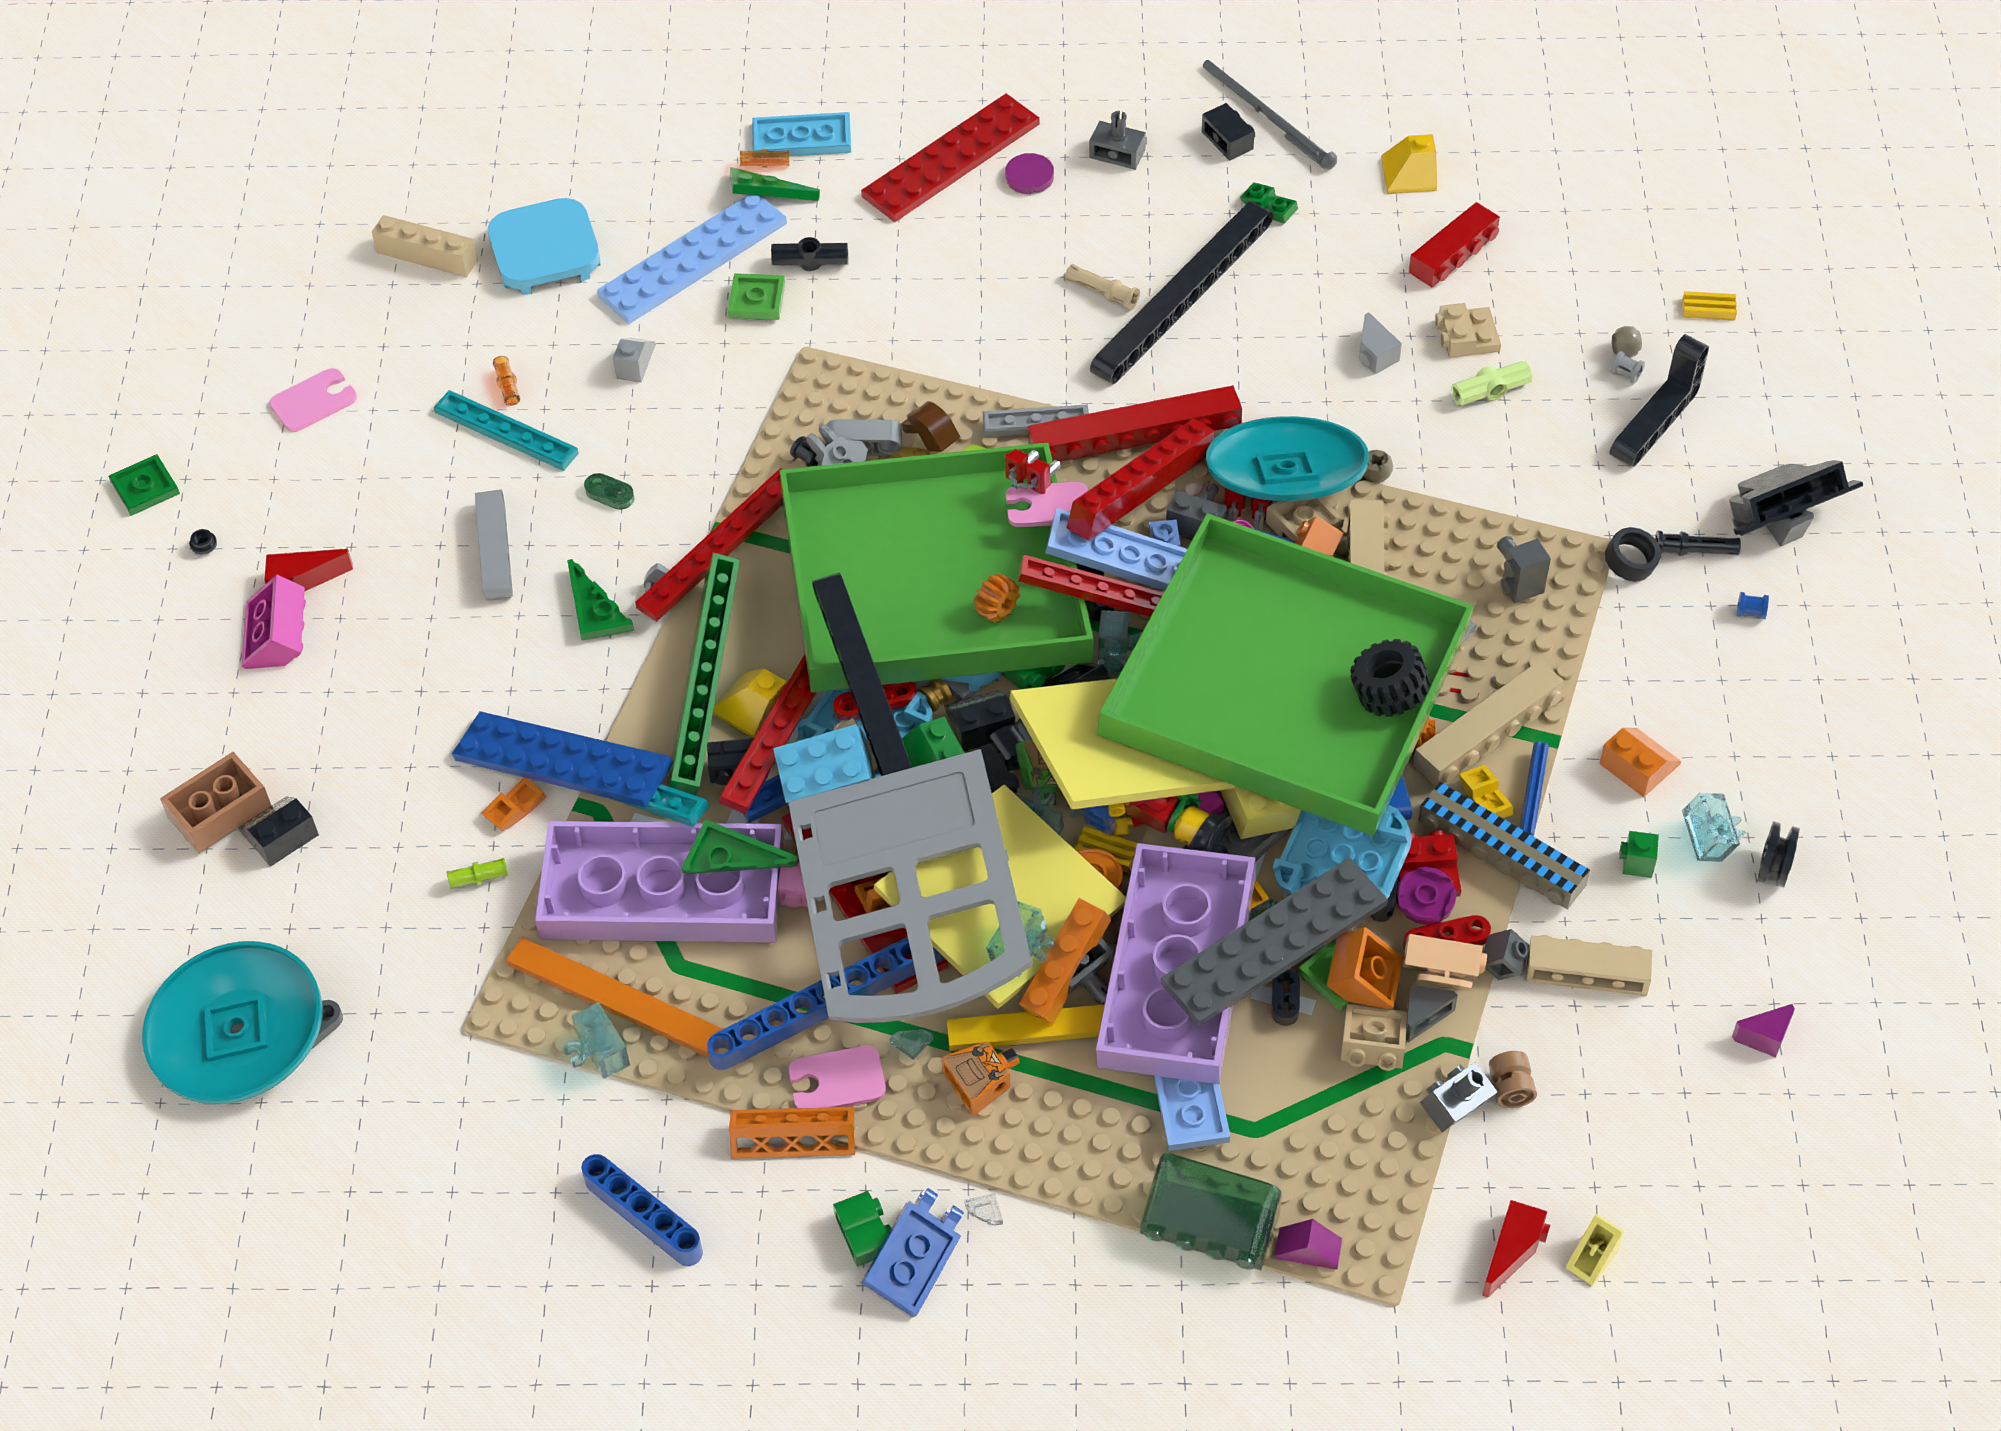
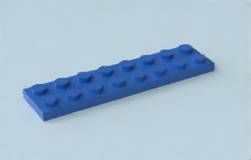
[452,711,673,807]

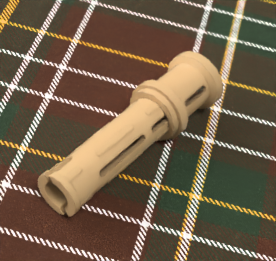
[1065,264,1140,310]

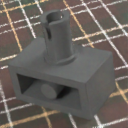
[1089,111,1146,170]
[1166,481,1227,539]
[1496,536,1551,603]
[1067,938,1114,1005]
[1420,1062,1497,1133]

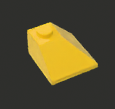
[1381,134,1437,194]
[713,668,787,738]

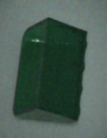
[1140,1153,1282,1271]

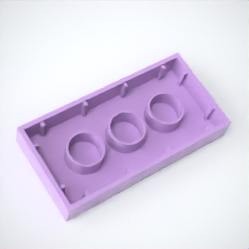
[535,821,784,943]
[1096,843,1256,1084]

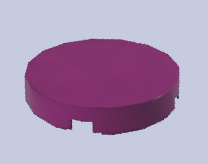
[1005,153,1054,194]
[1396,867,1457,925]

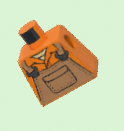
[942,1042,1020,1116]

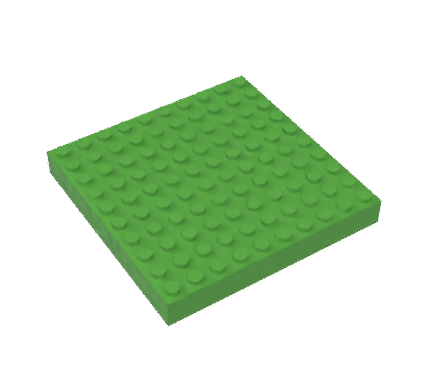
[780,443,1094,693]
[1097,513,1474,836]

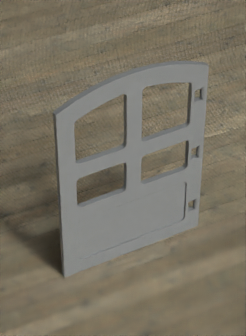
[788,749,1033,1023]

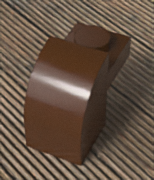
[901,401,961,452]

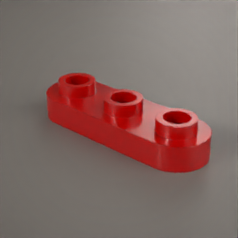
[833,682,916,721]
[1403,915,1491,952]

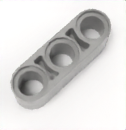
[824,419,902,456]

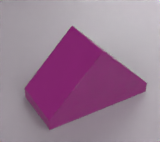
[1732,1004,1795,1058]
[1274,1219,1342,1270]

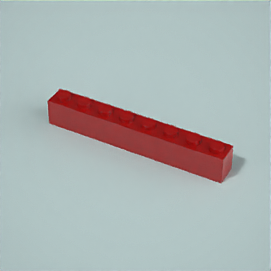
[1028,385,1242,462]
[1066,418,1215,541]

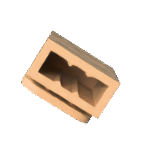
[1402,934,1487,990]

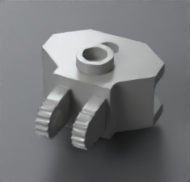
[806,424,868,466]

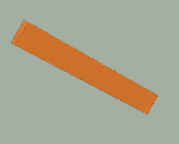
[506,937,723,1057]

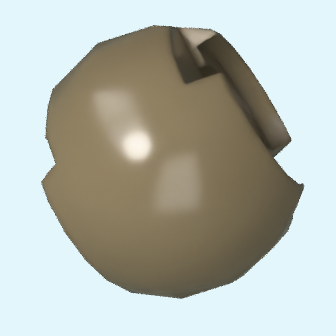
[1612,326,1642,358]
[1363,450,1393,483]

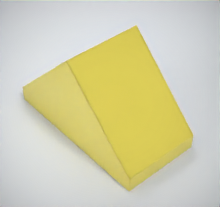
[1565,1214,1624,1285]

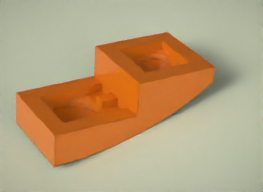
[481,777,547,831]

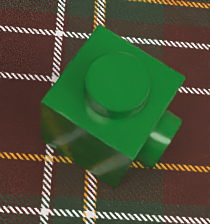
[1619,831,1659,878]

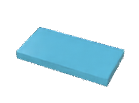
[752,112,852,158]

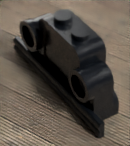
[1729,460,1863,536]

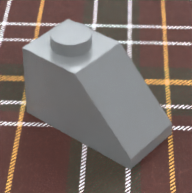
[1359,312,1402,374]
[613,338,656,383]

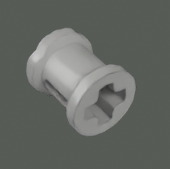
[1610,351,1645,383]

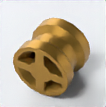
[917,678,952,712]

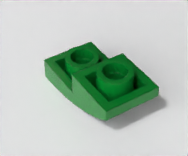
[1240,182,1298,223]

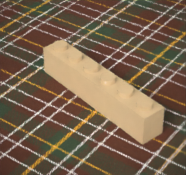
[1413,660,1564,786]

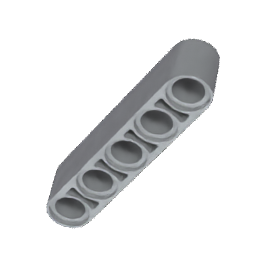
[475,489,513,600]

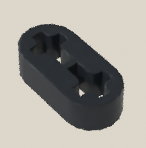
[1272,969,1300,1026]

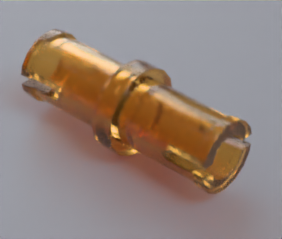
[740,148,789,168]
[493,356,520,406]

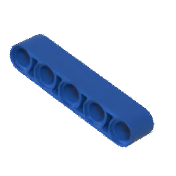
[581,1154,703,1266]

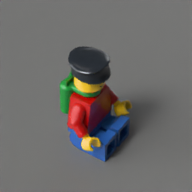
[1082,793,1232,853]

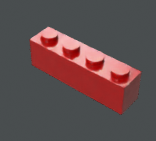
[1409,201,1500,288]

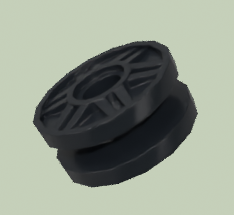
[1757,821,1800,888]

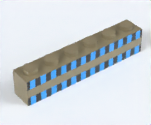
[1418,782,1590,910]

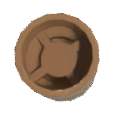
[1488,1051,1537,1108]

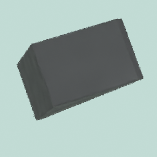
[1766,510,1814,547]
[1406,986,1458,1042]

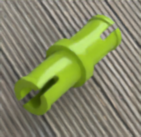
[446,858,508,889]

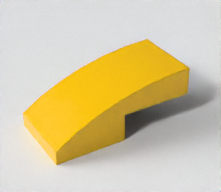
[1459,764,1513,818]

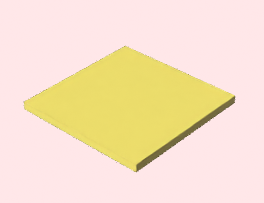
[1009,678,1235,809]
[874,785,1126,1009]

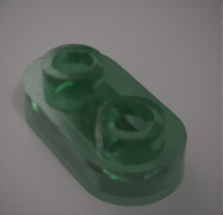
[584,473,635,510]

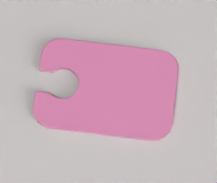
[270,368,357,432]
[1006,482,1088,527]
[789,1045,886,1108]

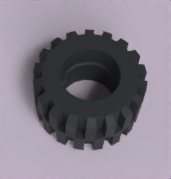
[1350,639,1431,717]

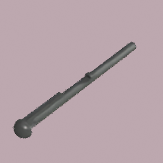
[1203,60,1337,169]

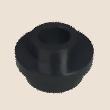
[189,529,217,555]

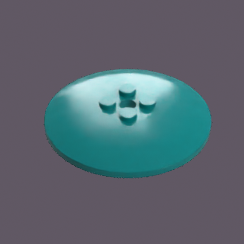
[1206,416,1369,501]
[142,941,323,1105]

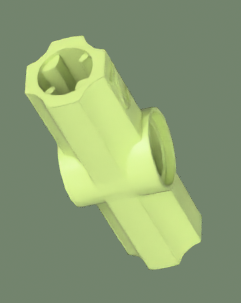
[1451,361,1532,405]

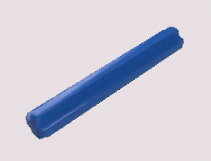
[1519,741,1549,836]

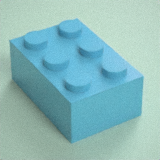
[773,724,875,805]

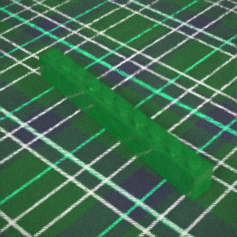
[667,553,740,796]

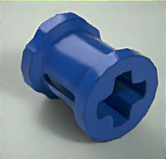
[1737,592,1769,620]

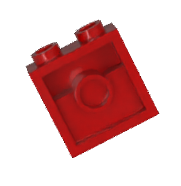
[1398,830,1462,897]

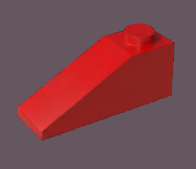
[264,548,353,591]
[1482,1200,1550,1298]

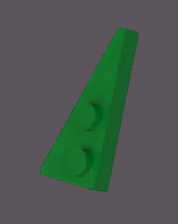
[729,167,820,201]
[567,559,634,640]
[681,819,799,874]

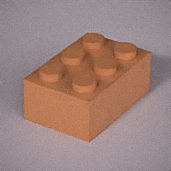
[160,751,272,854]

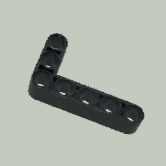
[1609,334,1709,467]

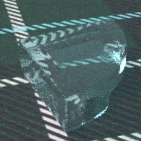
[890,1029,933,1060]

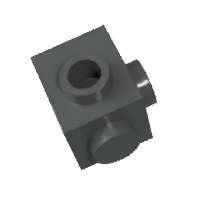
[1483,929,1530,980]

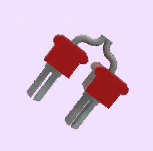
[1005,449,1061,494]
[1224,487,1273,531]

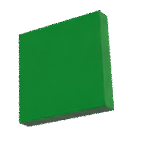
[108,454,180,516]

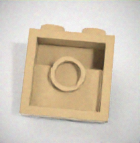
[1435,303,1501,358]
[1266,497,1344,541]
[1341,1004,1408,1071]

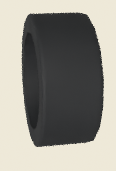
[1605,527,1661,582]

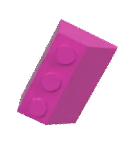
[241,575,306,669]

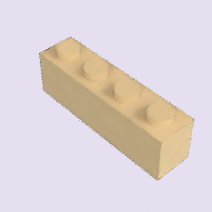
[372,215,478,277]
[1526,935,1652,996]

